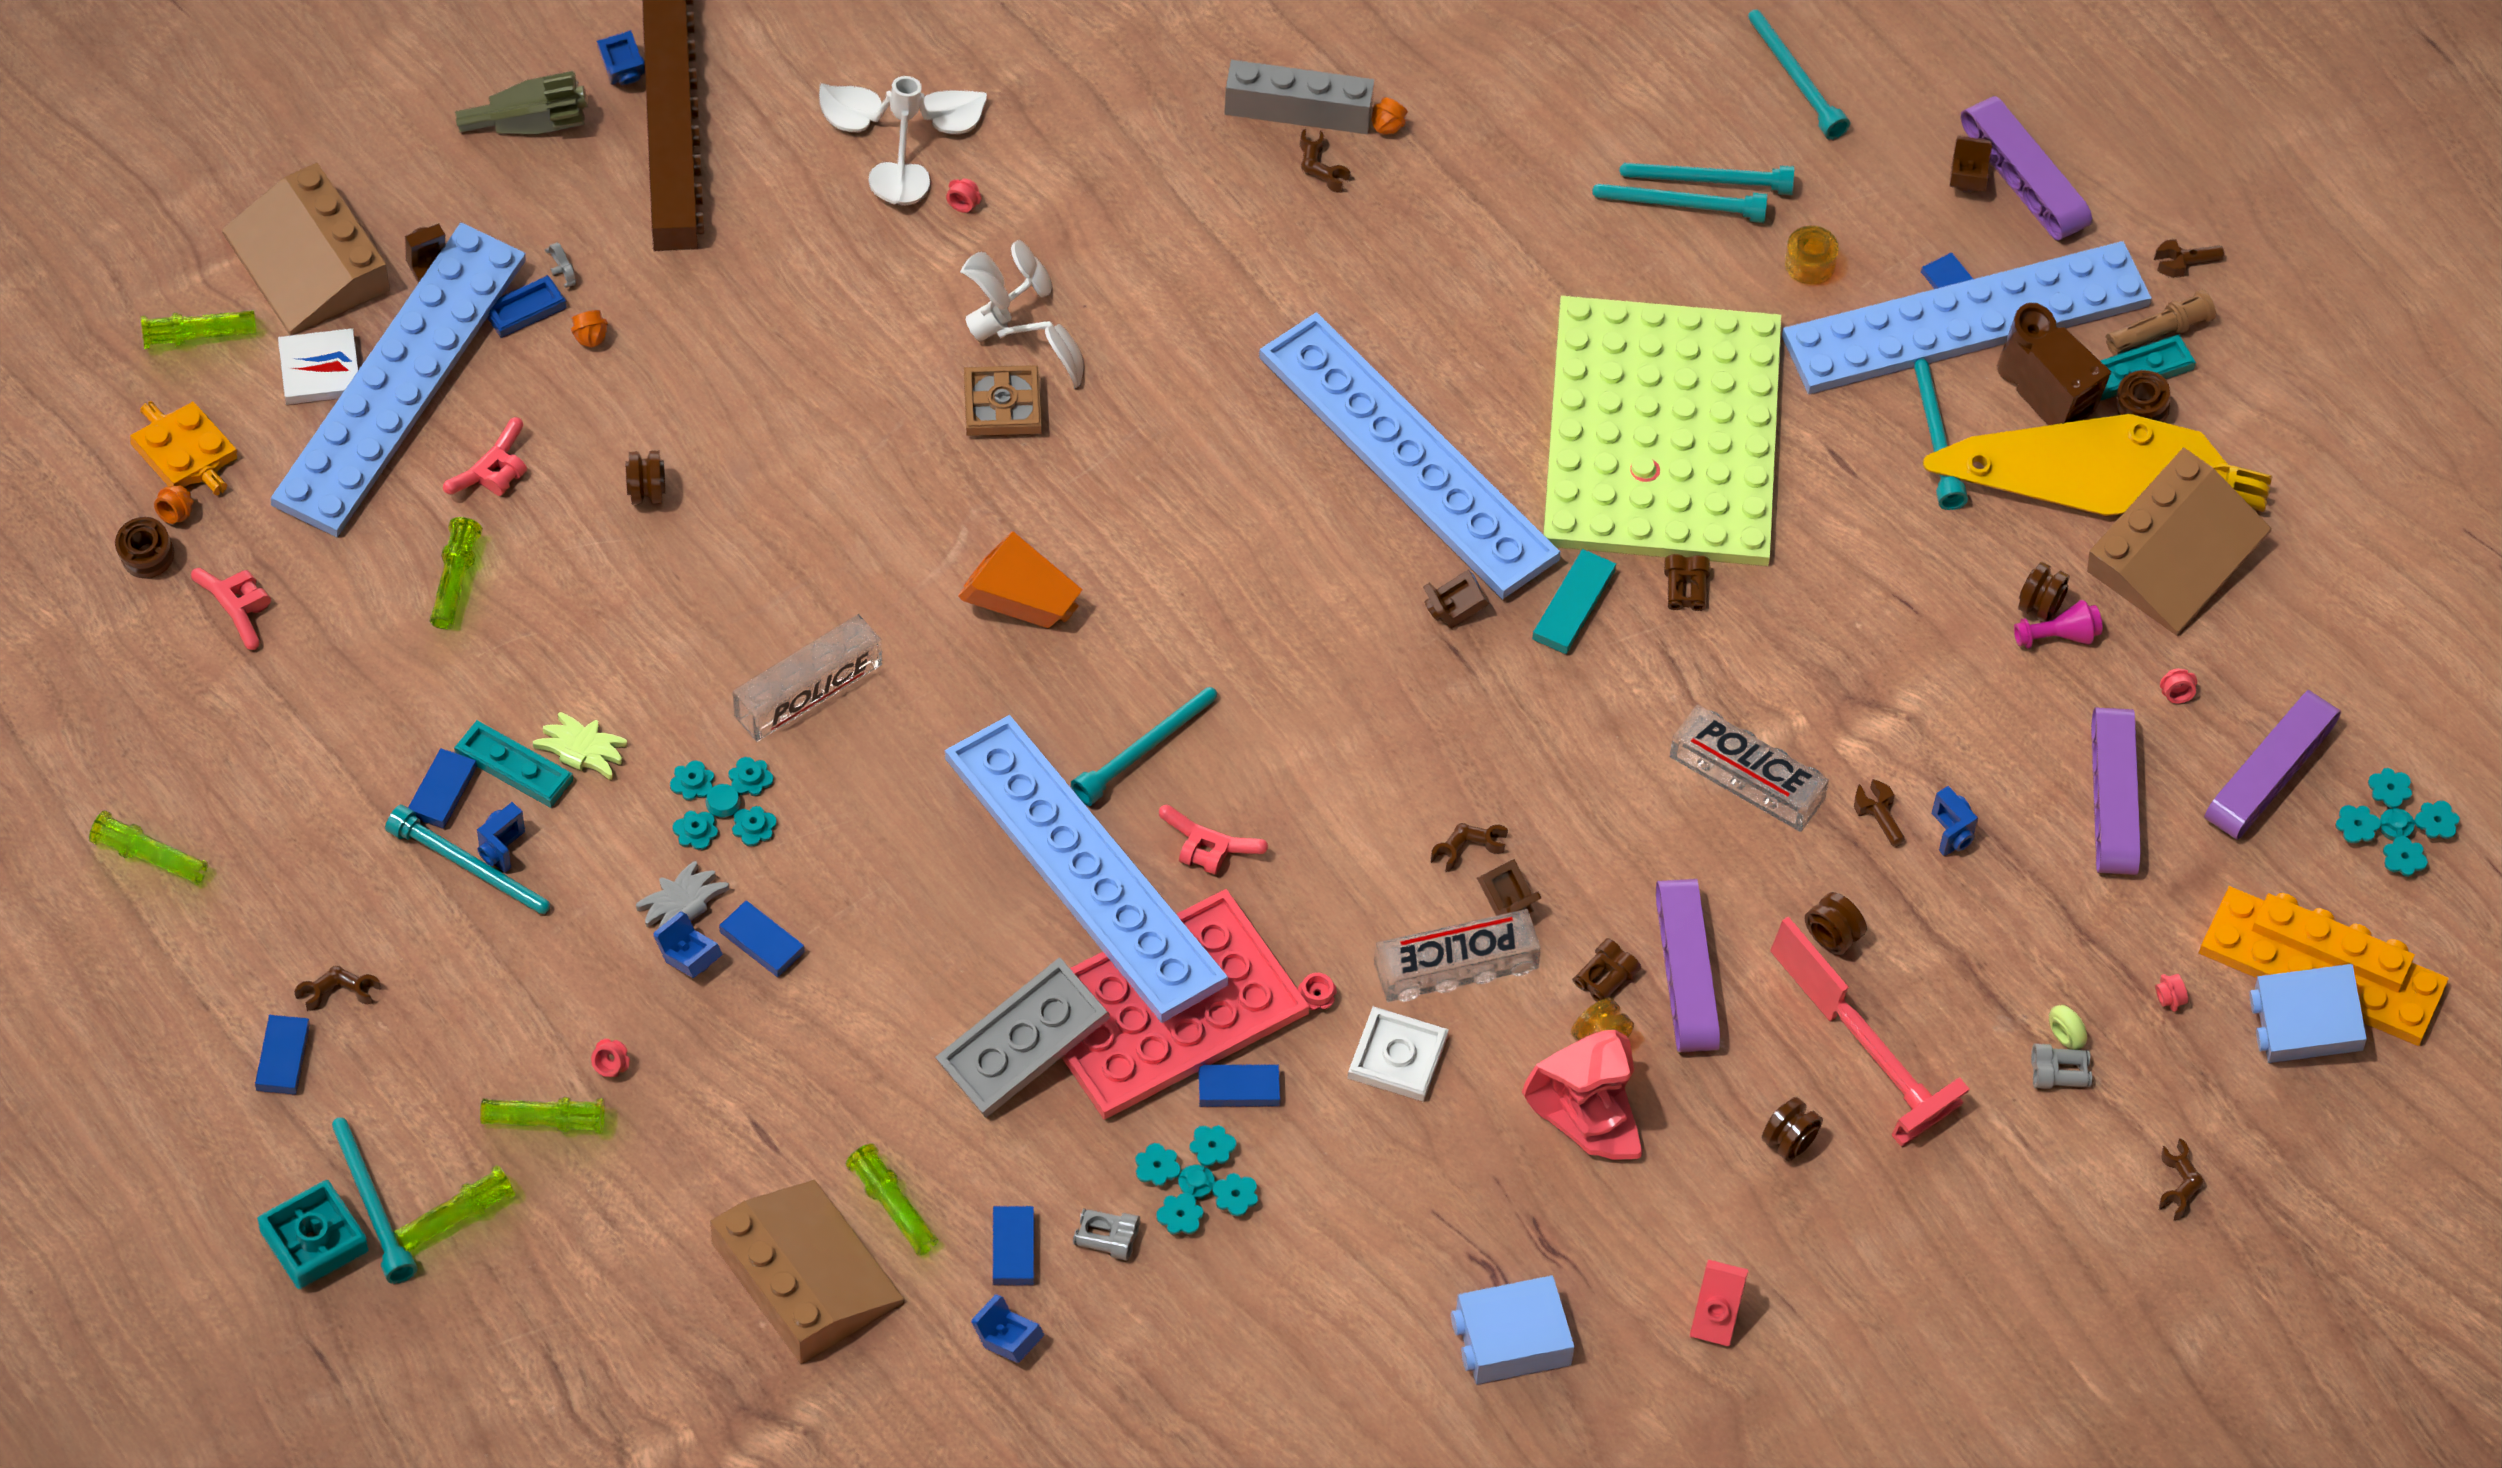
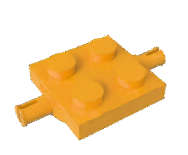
[130,401,237,495]

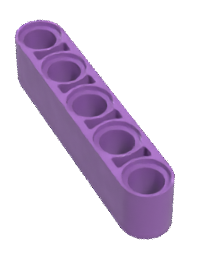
[1961,96,2092,240]
[2204,690,2341,840]
[2091,707,2140,875]
[1656,879,1720,1052]

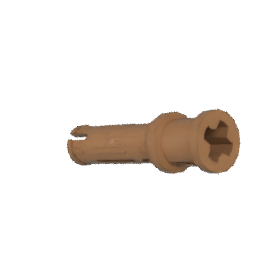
[2106,289,2216,356]

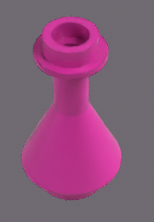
[2014,600,2102,649]

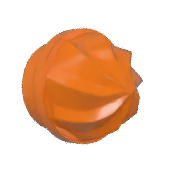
[1371,97,1408,135]
[571,310,608,347]
[154,486,194,524]

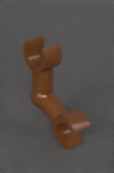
[1300,129,1350,192]
[1431,823,1508,872]
[294,966,381,1011]
[2159,1138,2204,1221]

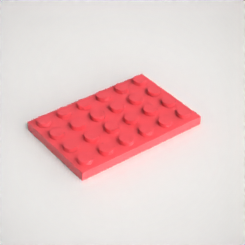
[1061,889,1309,1120]

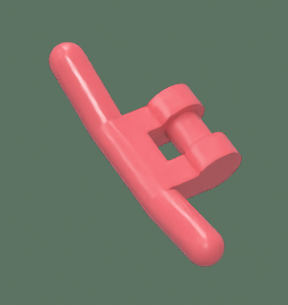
[443,417,527,496]
[191,568,271,650]
[1159,805,1268,875]

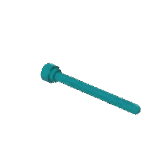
[1748,9,1851,140]
[1619,163,1794,195]
[1592,184,1768,223]
[1914,359,1968,510]
[1071,687,1217,806]
[385,804,550,914]
[332,1117,417,1284]

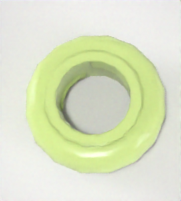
[2048,1005,2088,1050]

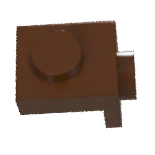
[1950,136,1992,193]
[405,223,446,283]
[1423,569,1490,628]
[1477,859,1541,921]

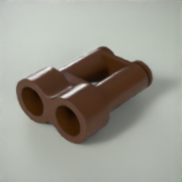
[1664,554,1710,611]
[1572,938,1641,1004]

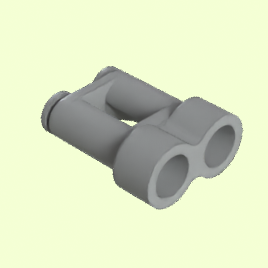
[2031,1043,2092,1089]
[1073,1208,1140,1261]

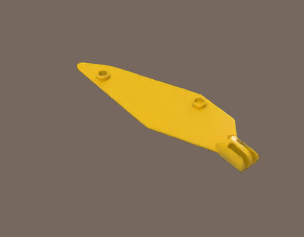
[1923,414,2272,516]

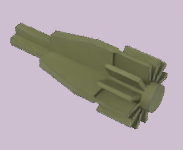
[455,71,588,134]

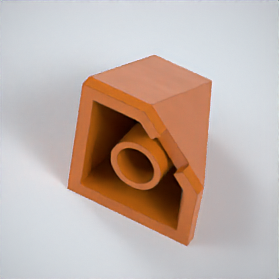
[958,531,1083,628]

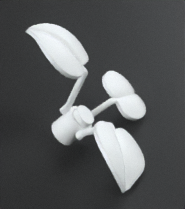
[819,76,987,205]
[960,240,1083,389]

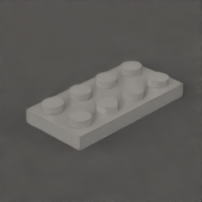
[935,957,1111,1118]

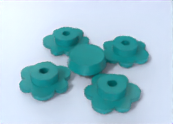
[670,757,777,850]
[2335,768,2460,877]
[1135,1125,1258,1235]

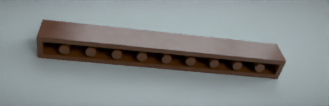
[642,0,704,251]

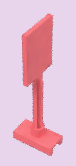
[1770,916,1970,1147]

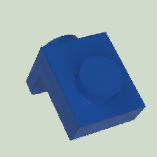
[597,30,645,85]
[1931,786,1978,856]
[477,802,525,873]
[653,911,723,978]
[971,1294,1044,1363]

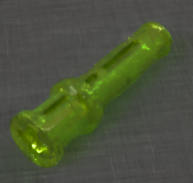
[140,310,256,349]
[429,517,483,629]
[89,810,208,885]
[480,1097,605,1135]
[845,1143,938,1256]
[393,1165,515,1252]

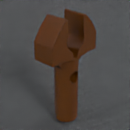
[2154,239,2225,278]
[1854,779,1905,846]

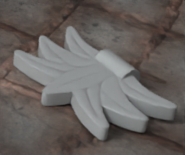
[636,861,730,928]

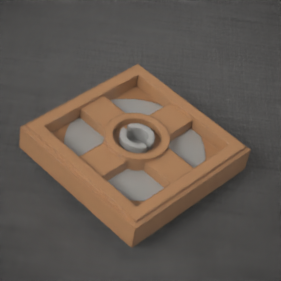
[964,365,1041,436]

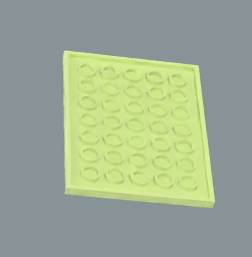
[1543,296,1781,566]

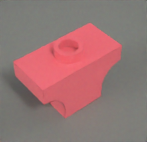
[1690,1259,1748,1347]

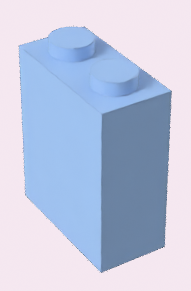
[2249,964,2366,1063]
[1451,1275,1574,1385]

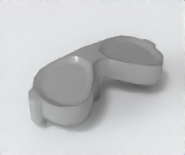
[545,242,576,288]

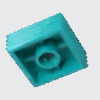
[257,1180,369,1289]

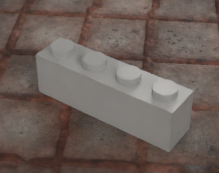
[1225,60,1374,134]

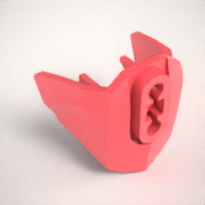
[1522,1029,1642,1160]

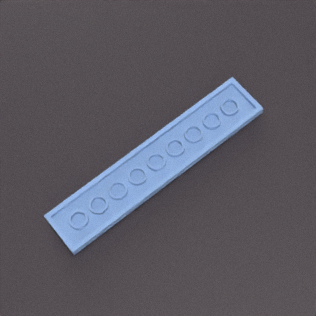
[271,222,526,538]
[1782,241,2151,395]
[1259,312,1561,599]
[945,715,1228,1023]

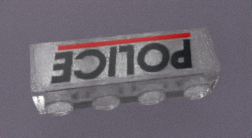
[733,614,882,742]
[1669,704,1829,832]
[1374,909,1541,1002]

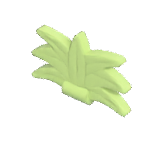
[533,712,627,780]

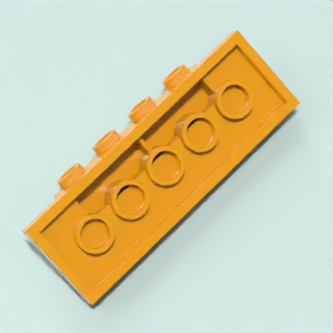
[2198,886,2449,1046]

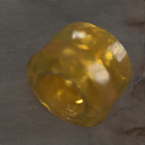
[1784,226,1839,284]
[1570,998,1634,1042]

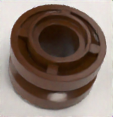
[2117,370,2170,422]
[626,450,666,505]
[115,517,174,578]
[2018,562,2070,622]
[1805,892,1867,955]
[1761,1097,1823,1161]

